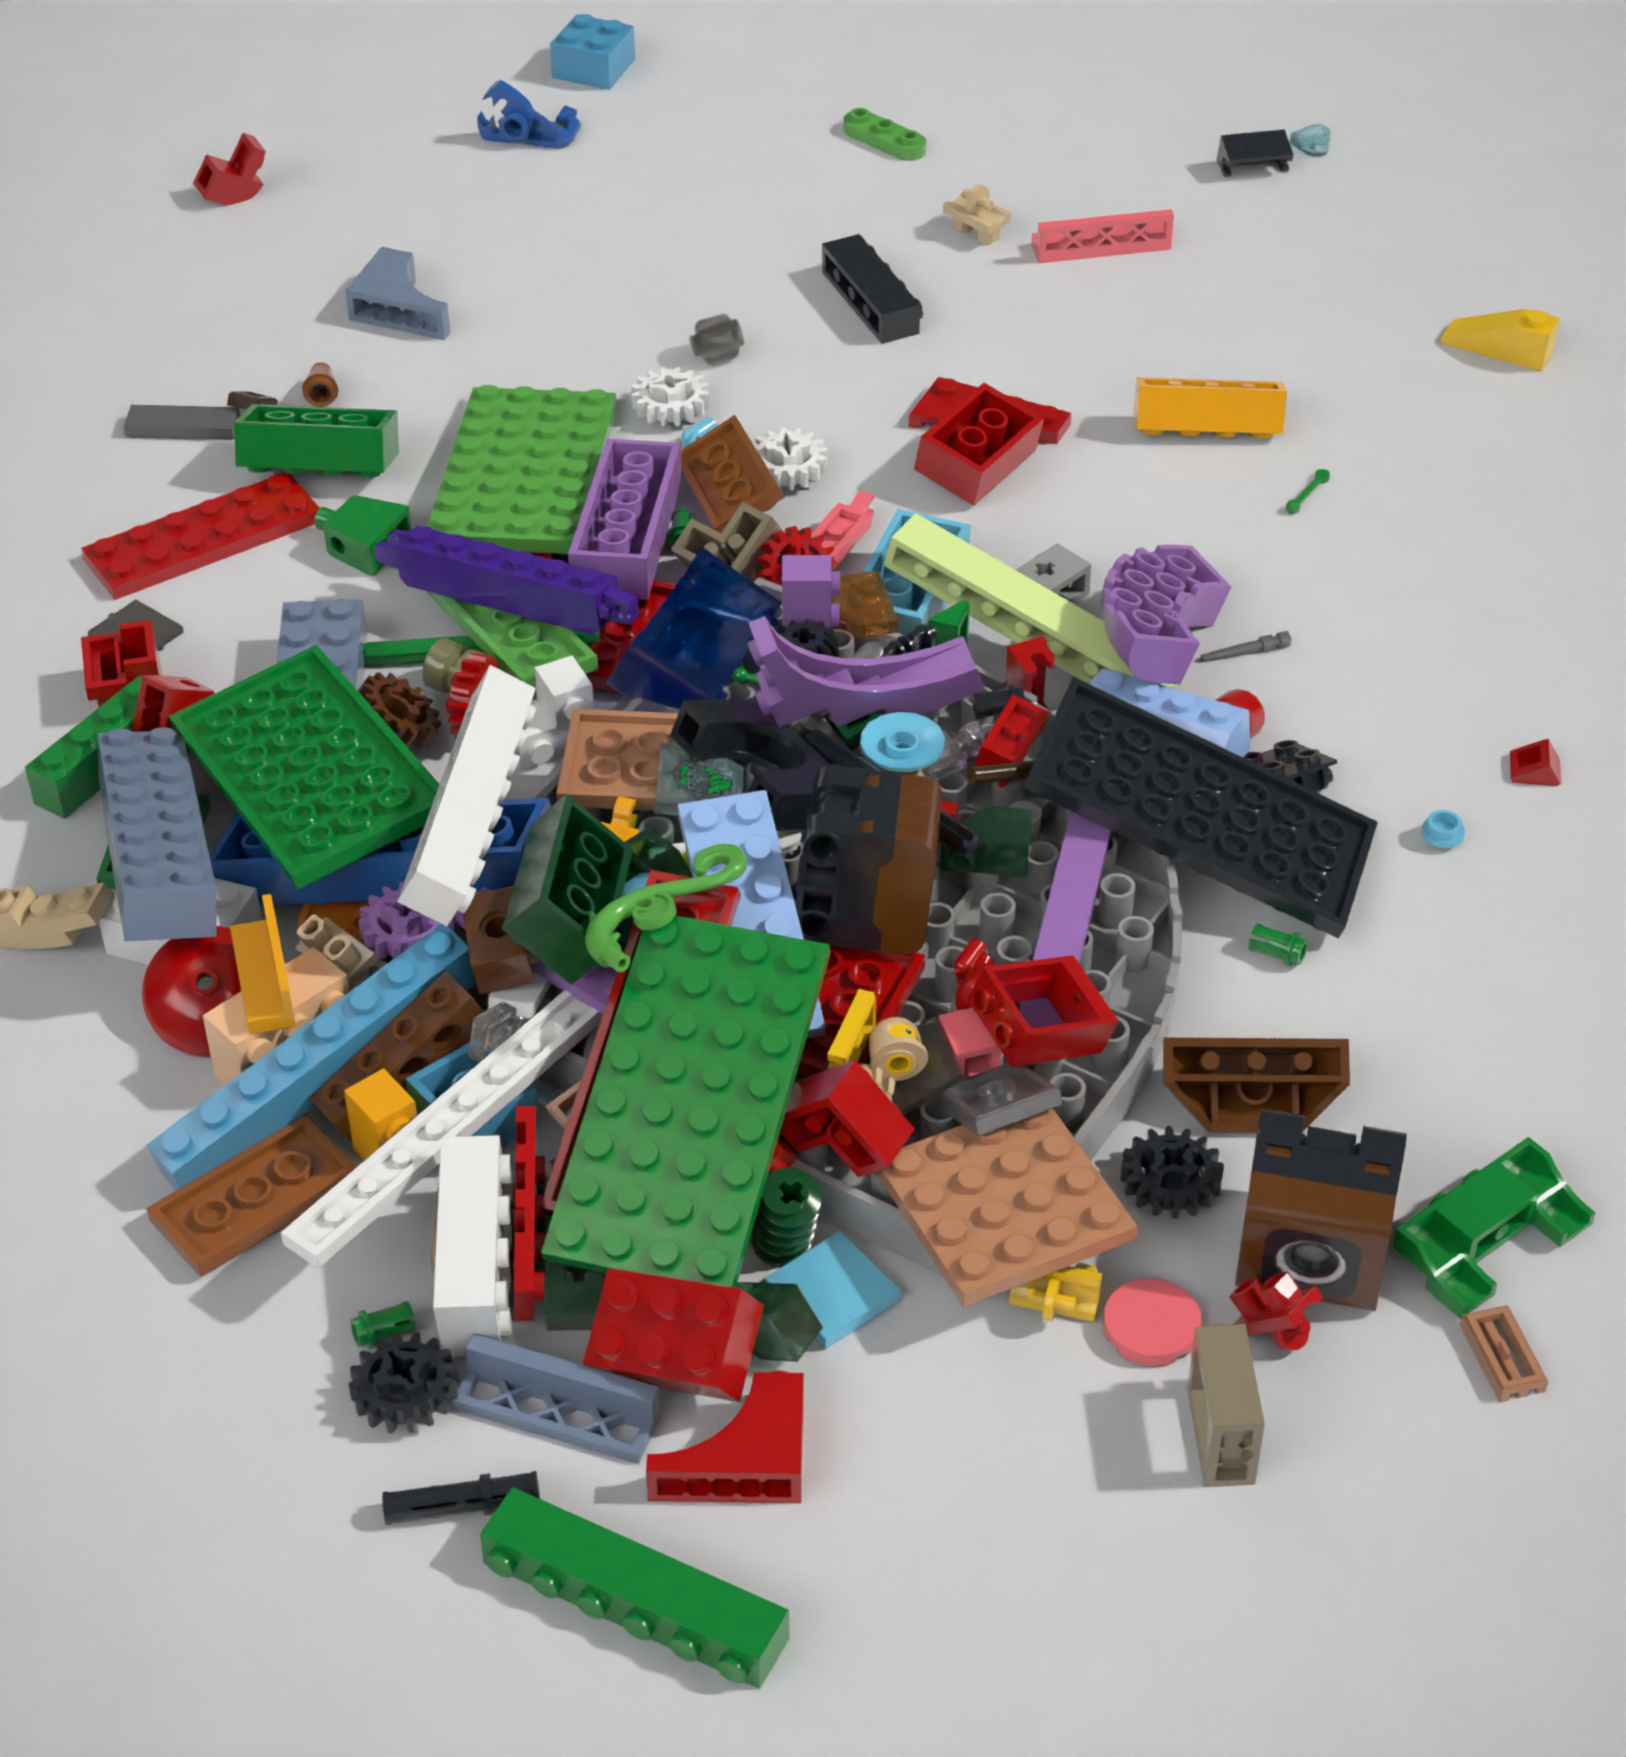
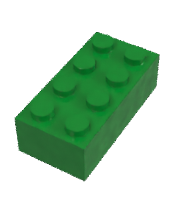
[234,404,399,477]

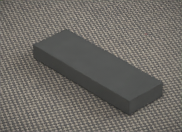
[124,404,240,440]

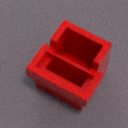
[81,620,162,707]

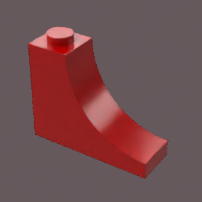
[646,1370,804,1504]

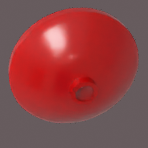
[142,926,241,1057]

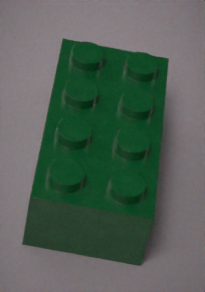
[502,794,633,985]

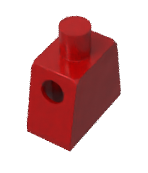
[132,675,215,752]

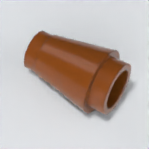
[302,362,338,407]

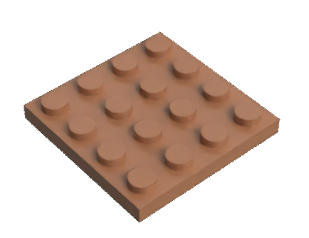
[875,1108,1138,1308]

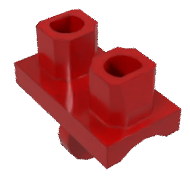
[1229,1271,1323,1351]

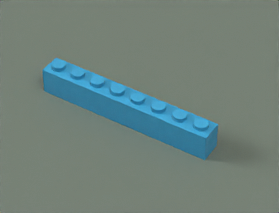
[146,924,476,1190]

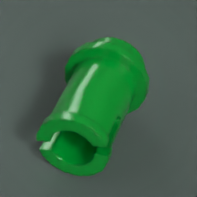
[667,508,695,548]
[1248,923,1308,967]
[350,1301,416,1349]

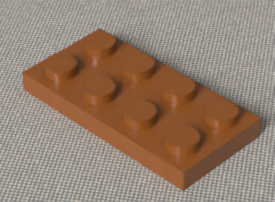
[681,415,785,533]
[146,1115,357,1277]

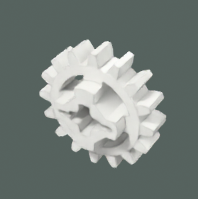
[631,367,710,427]
[754,428,828,490]

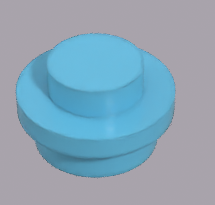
[1421,810,1465,848]

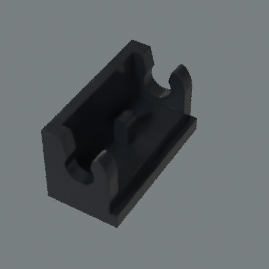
[1216,129,1294,177]

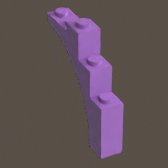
[747,616,985,728]

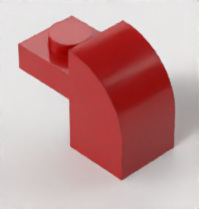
[193,133,266,205]

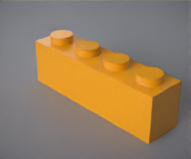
[1133,377,1287,439]

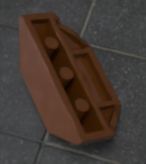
[1163,1037,1350,1134]

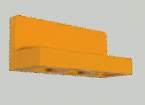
[230,894,296,1035]

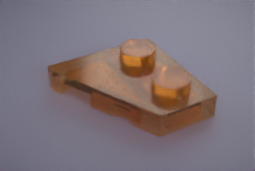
[831,571,898,638]

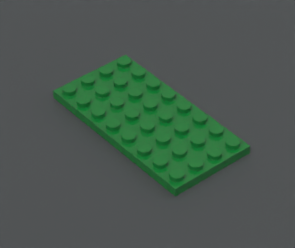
[168,644,440,890]
[541,916,831,1288]

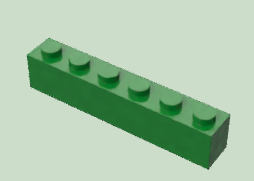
[480,1487,789,1689]

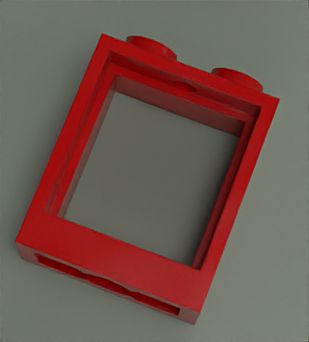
[967,955,1119,1067]

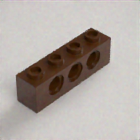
[309,971,493,1143]

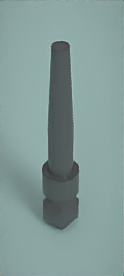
[1200,631,1292,662]

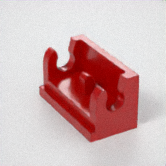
[1005,636,1055,711]
[974,695,1051,788]

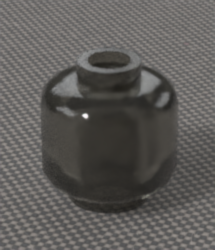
[689,313,744,365]

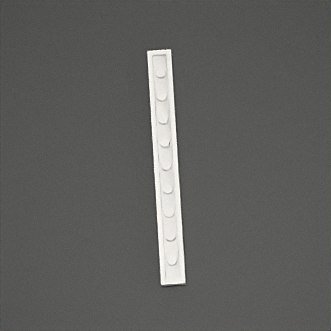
[281,990,603,1269]

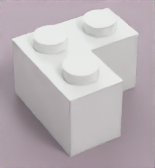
[517,656,594,771]

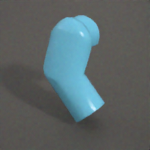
[682,417,717,449]

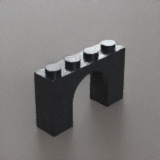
[670,699,840,831]

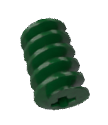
[752,1167,822,1267]

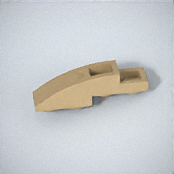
[0,882,114,949]

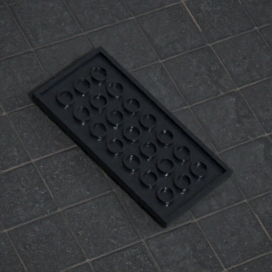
[1023,676,1378,939]

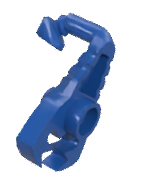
[477,80,581,148]

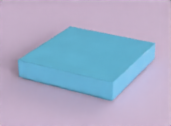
[764,1231,901,1349]

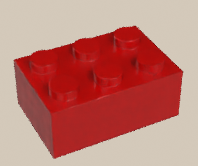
[914,382,1044,506]
[583,1268,764,1402]

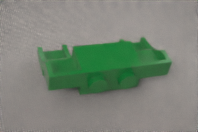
[1393,1137,1596,1319]

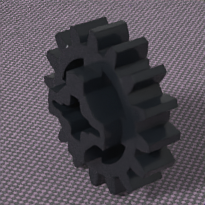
[1120,1126,1224,1219]
[348,1332,459,1434]

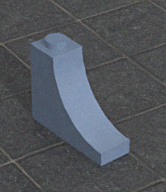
[346,247,450,340]

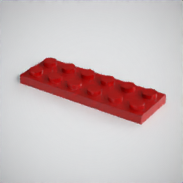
[81,472,320,600]

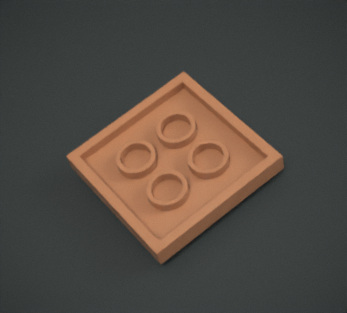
[556,708,693,812]

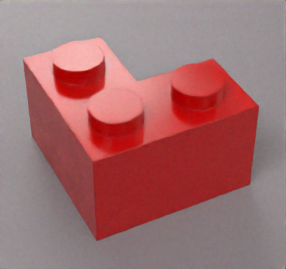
[780,1060,915,1177]

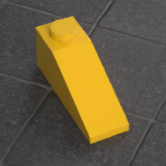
[1440,308,1560,372]

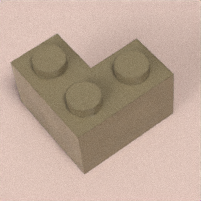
[671,501,783,597]

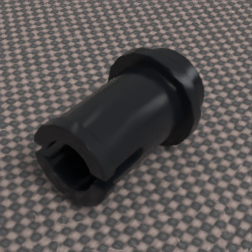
[972,684,1025,720]

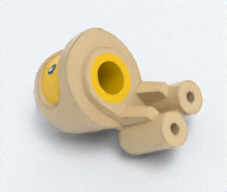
[860,1017,928,1101]

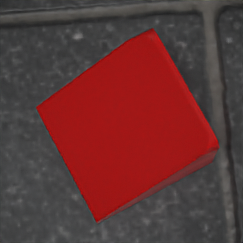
[1510,738,1561,786]

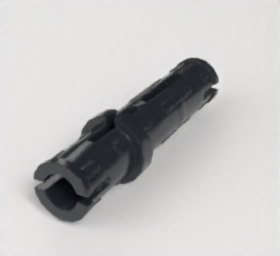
[382,1470,540,1525]

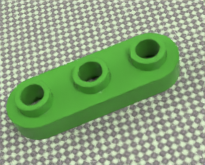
[844,108,926,161]

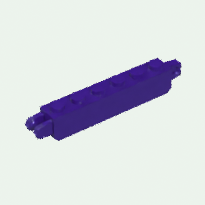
[373,525,639,635]

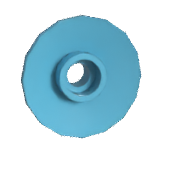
[860,712,945,772]

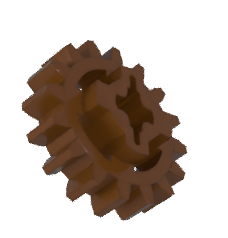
[358,672,442,749]

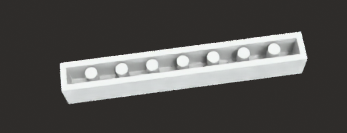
[397,665,536,926]

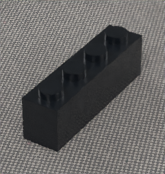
[822,234,923,344]

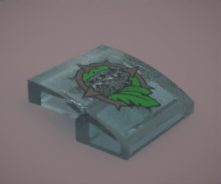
[654,742,744,815]

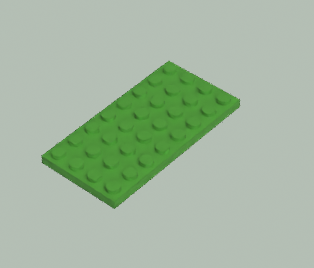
[427,385,617,554]

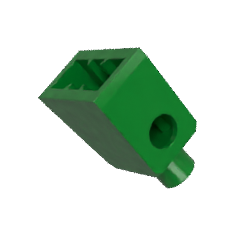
[314,495,412,577]

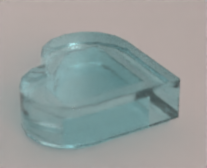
[1290,124,1331,157]

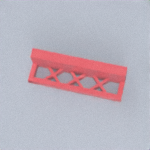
[1031,209,1174,263]

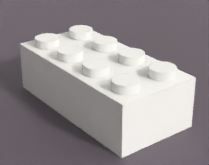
[433,1135,515,1356]

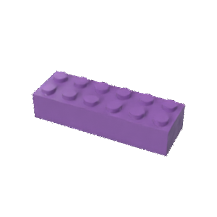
[568,438,682,600]

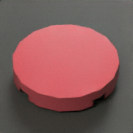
[1103,1278,1202,1366]

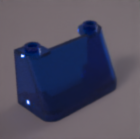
[606,547,782,710]

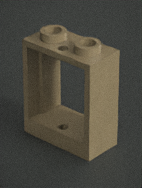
[1187,1324,1265,1487]

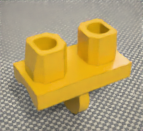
[1009,1263,1103,1322]

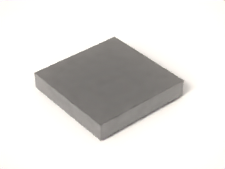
[934,1062,1062,1136]

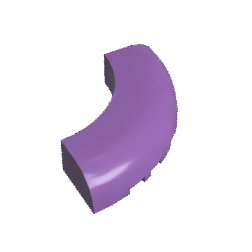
[1100,544,1231,685]

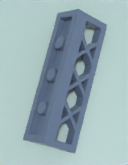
[452,1334,661,1464]

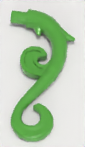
[585,843,747,972]

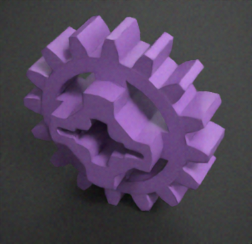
[358,882,457,960]

